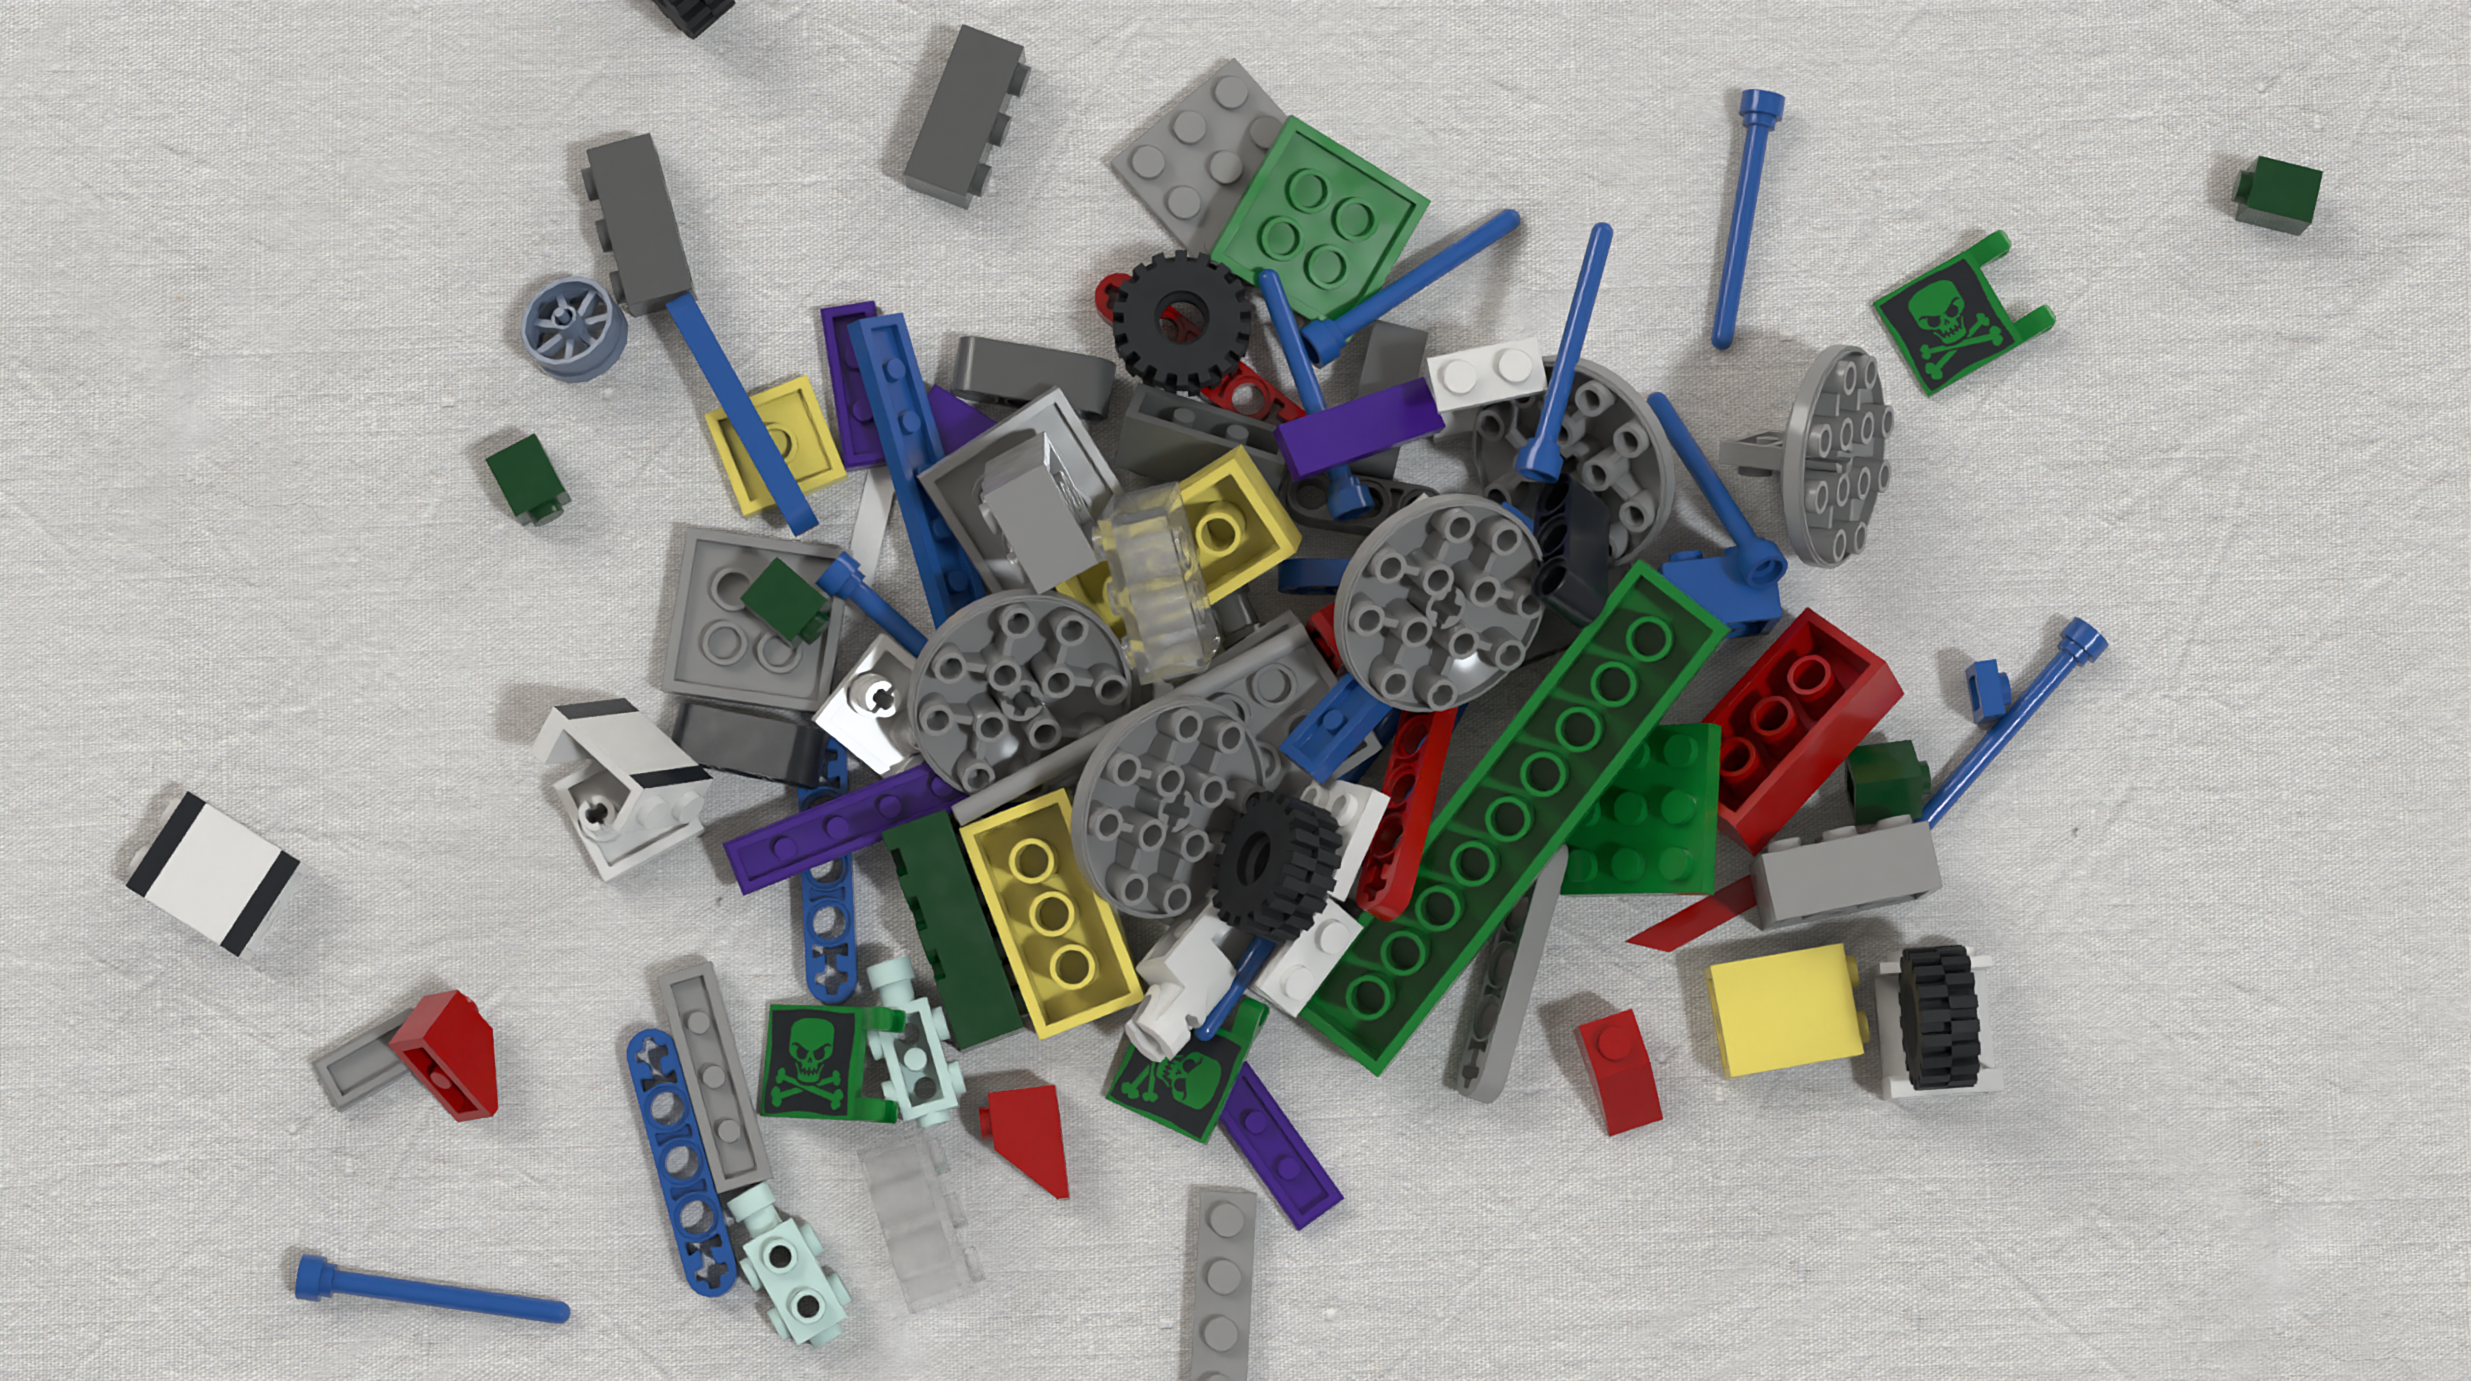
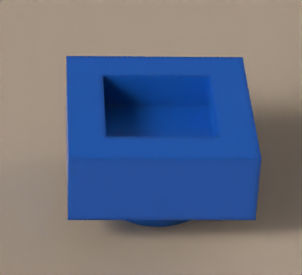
[1965,659,2011,724]

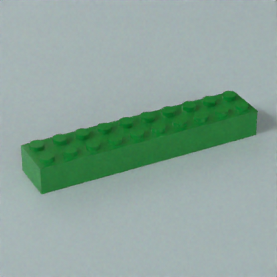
[1299,559,1733,1077]

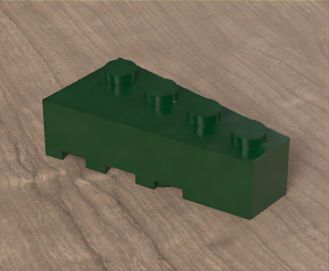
[881,809,1030,1054]

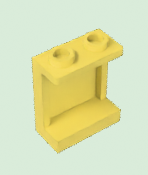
[1704,943,1870,1080]

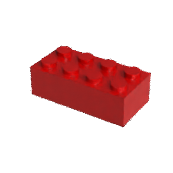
[1700,607,1905,857]

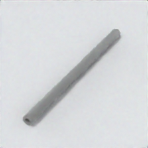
[951,623,1311,826]

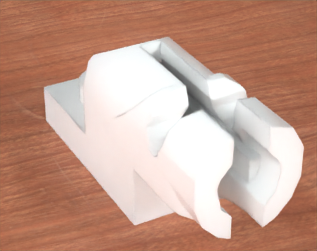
[1125,889,1236,1063]

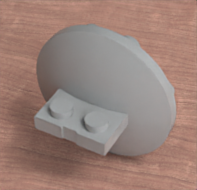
[1719,344,1894,569]
[1472,355,1675,568]
[1334,493,1546,712]
[907,588,1131,803]
[1071,695,1267,919]

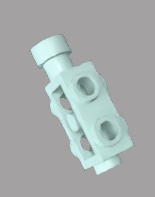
[866,956,967,1130]
[726,1181,853,1349]

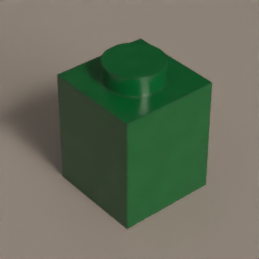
[2231,155,2323,236]
[485,433,572,527]
[740,557,832,650]
[1845,739,1931,826]

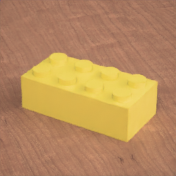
[1055,444,1303,658]
[959,788,1148,1040]

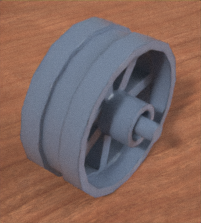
[520,276,628,384]

